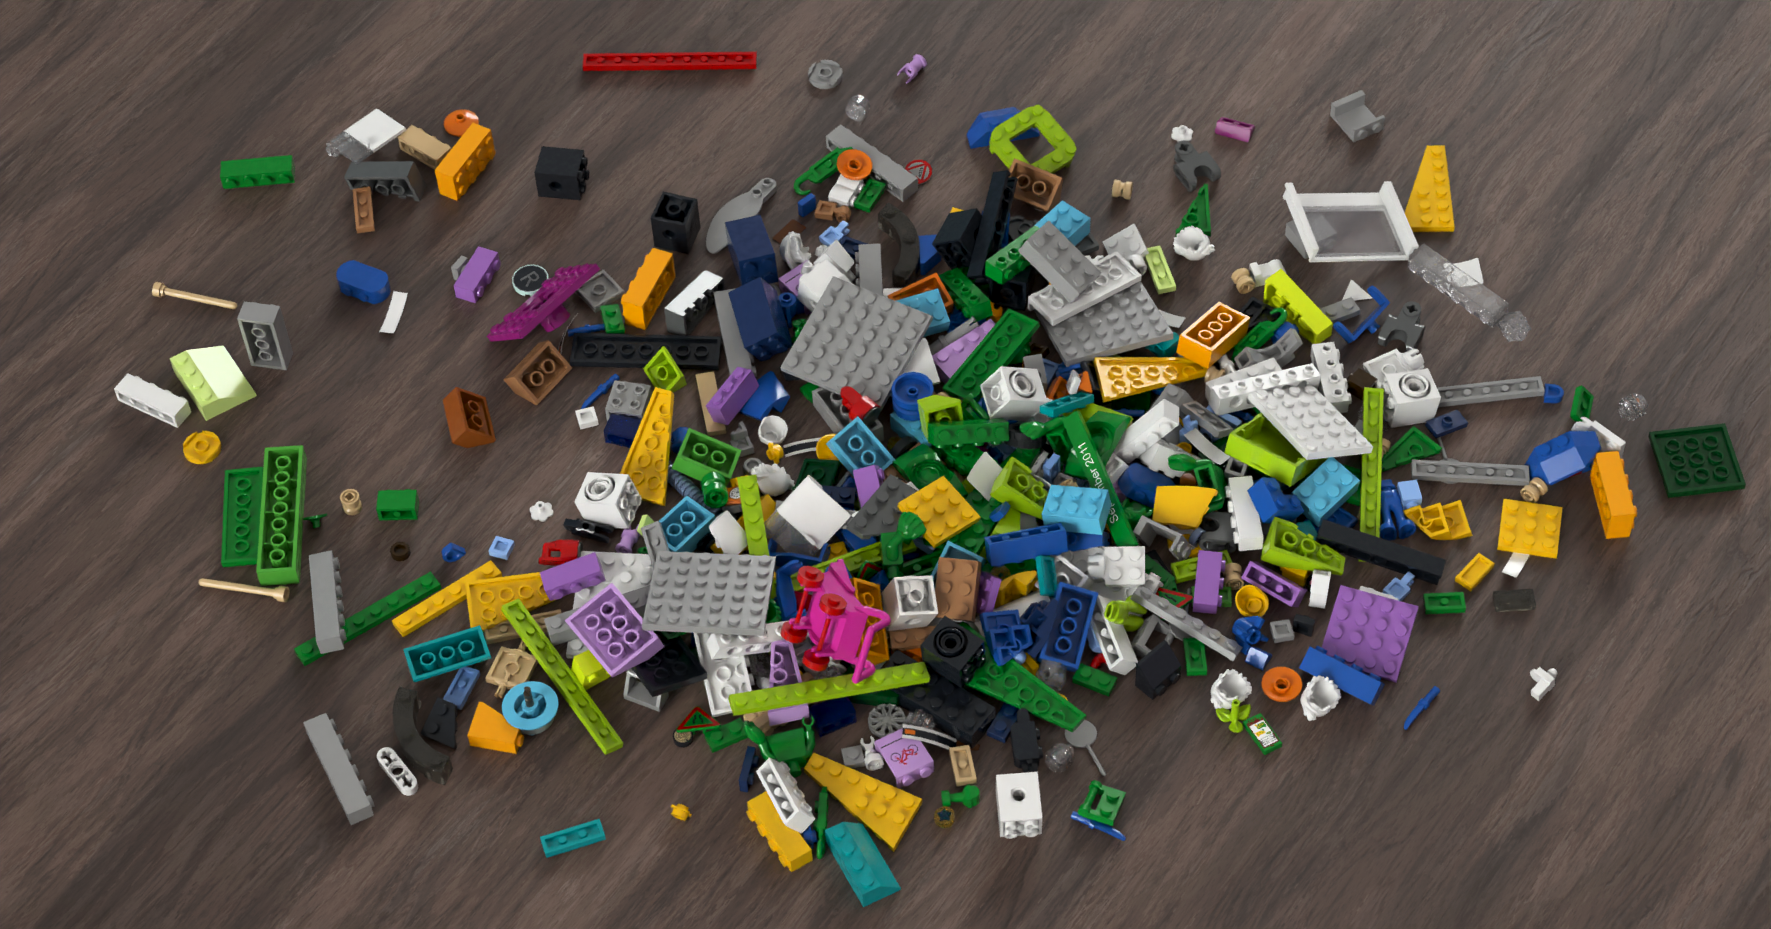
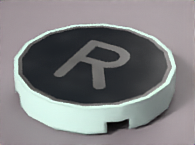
[512,265,549,296]

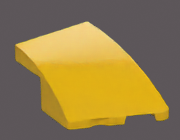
[1152,486,1218,530]
[1403,500,1472,540]
[995,570,1039,608]

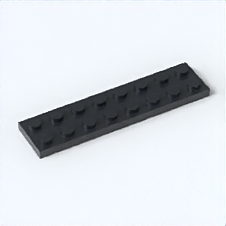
[570,333,722,370]

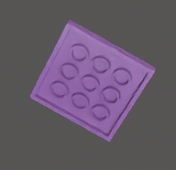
[1322,585,1419,683]

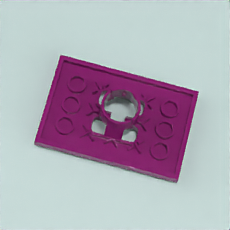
[487,263,600,342]

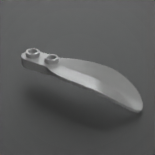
[706,178,777,254]

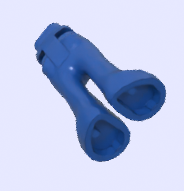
[1380,479,1416,541]

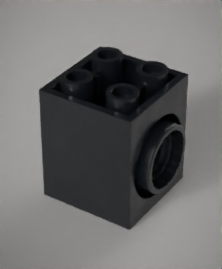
[534,146,590,200]
[651,192,701,254]
[932,208,982,270]
[989,249,1035,311]
[920,616,986,688]

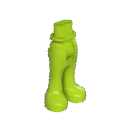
[1104,595,1147,632]

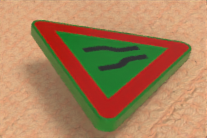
[856,560,885,581]
[1155,587,1194,621]
[676,706,721,735]

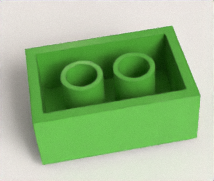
[672,428,742,486]

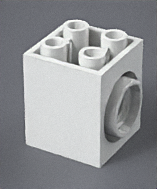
[797,259,851,312]
[980,366,1048,421]
[1381,368,1441,428]
[574,472,642,529]
[881,576,938,631]
[996,772,1042,839]

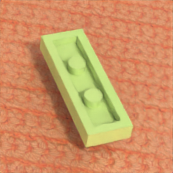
[1144,245,1176,294]

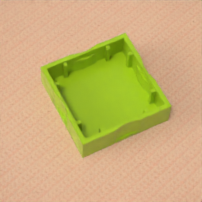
[1224,413,1328,487]

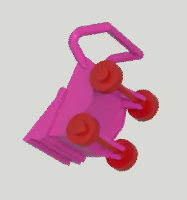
[780,559,891,684]

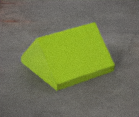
[643,346,687,393]

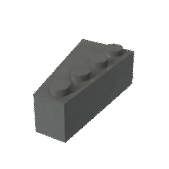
[344,161,427,201]
[664,270,725,336]

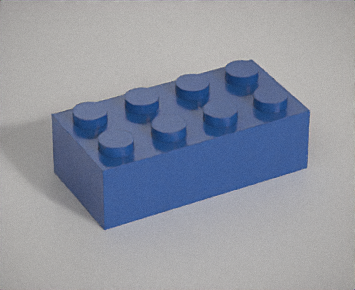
[1036,582,1098,673]

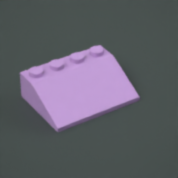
[565,583,665,678]

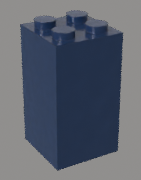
[725,215,779,286]
[728,277,793,362]

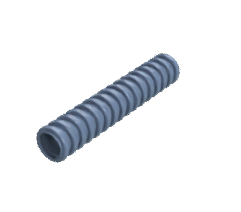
[667,461,722,518]

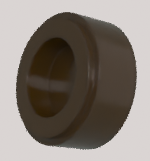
[390,542,411,561]

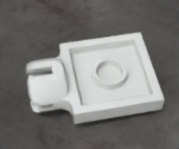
[1103,224,1149,275]
[1363,349,1424,389]
[1571,417,1626,459]
[1088,546,1145,587]

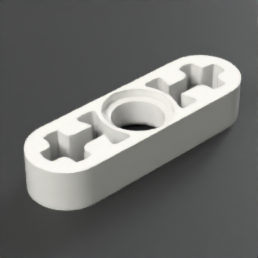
[377,747,418,796]

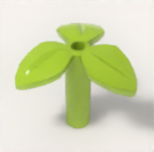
[1216,699,1251,733]

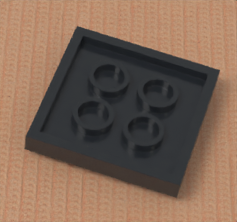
[632,636,707,697]

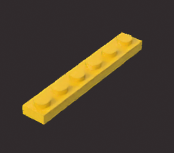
[392,560,502,637]

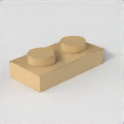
[949,745,977,787]

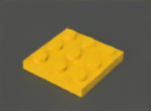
[897,476,980,548]
[1497,499,1563,559]

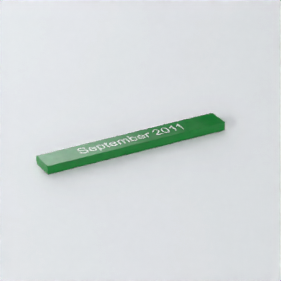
[1062,410,1139,547]

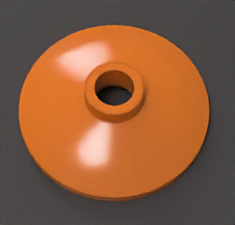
[444,109,479,137]
[837,149,872,180]
[1261,667,1302,702]

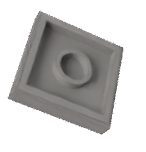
[575,270,625,313]

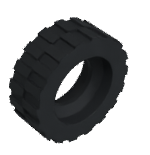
[1004,423,1047,449]

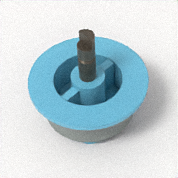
[502,681,559,735]

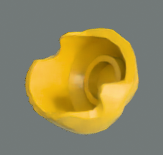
[1235,585,1269,617]

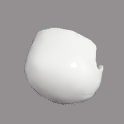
[758,415,788,445]

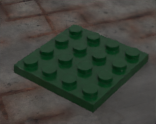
[1648,423,1746,498]

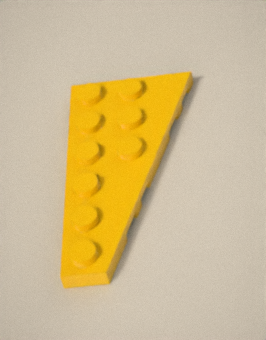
[1405,145,1455,232]
[1093,357,1208,403]
[620,387,674,506]
[465,572,569,632]
[804,752,923,852]

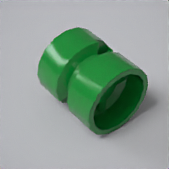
[701,472,729,508]

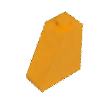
[467,702,524,754]

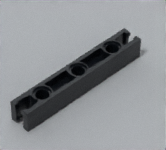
[967,170,1018,285]
[1315,519,1446,585]

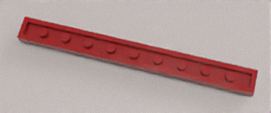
[583,52,757,71]

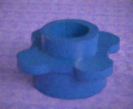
[803,825,817,849]

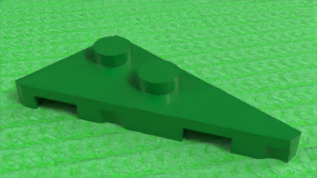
[1175,184,1211,237]
[1382,426,1442,472]

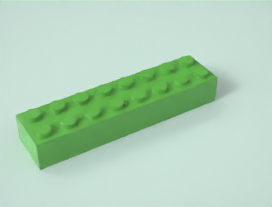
[256,445,307,586]

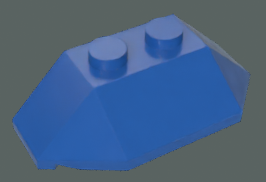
[967,107,1040,149]
[1525,431,1601,485]

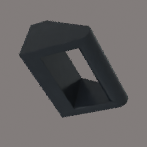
[1080,361,1113,406]

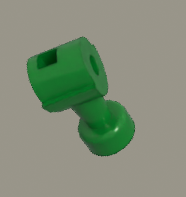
[941,784,980,808]

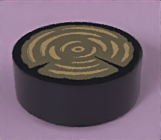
[673,730,693,748]

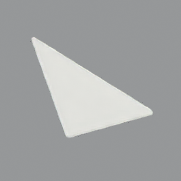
[1342,280,1372,301]

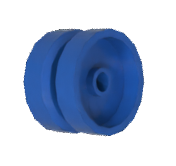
[891,372,934,421]

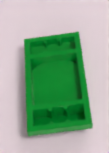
[1064,411,1131,480]
[892,443,968,498]

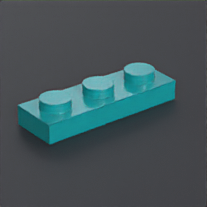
[1040,391,1094,418]
[540,819,606,858]

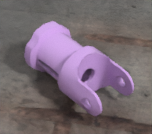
[897,54,927,84]
[615,524,640,553]

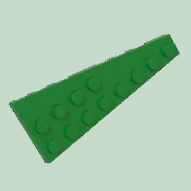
[923,448,1041,555]
[926,621,1086,732]

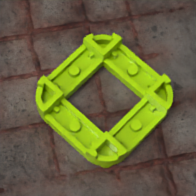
[989,105,1077,174]

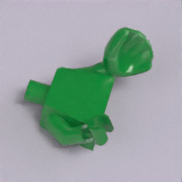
[1019,416,1073,472]
[1168,454,1227,516]
[880,512,927,580]
[743,716,816,778]

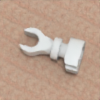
[861,736,884,771]

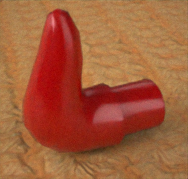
[1089,653,1107,669]

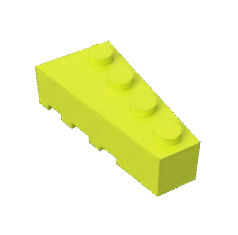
[1263,269,1333,344]
[571,650,611,690]

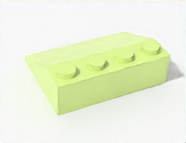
[170,346,257,421]

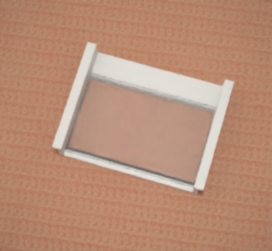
[1283,181,1419,262]

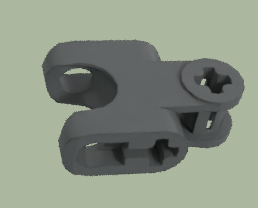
[1173,140,1221,192]
[1378,301,1425,353]
[1199,511,1238,553]

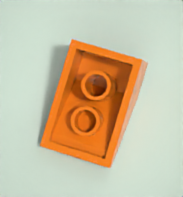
[887,272,954,314]

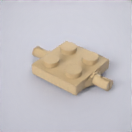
[485,640,538,699]

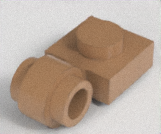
[815,200,851,223]

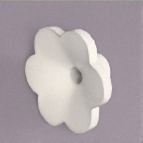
[1171,125,1193,142]
[530,501,553,522]

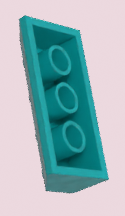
[403,625,491,683]
[825,822,901,907]

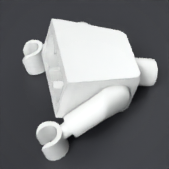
[801,239,856,282]

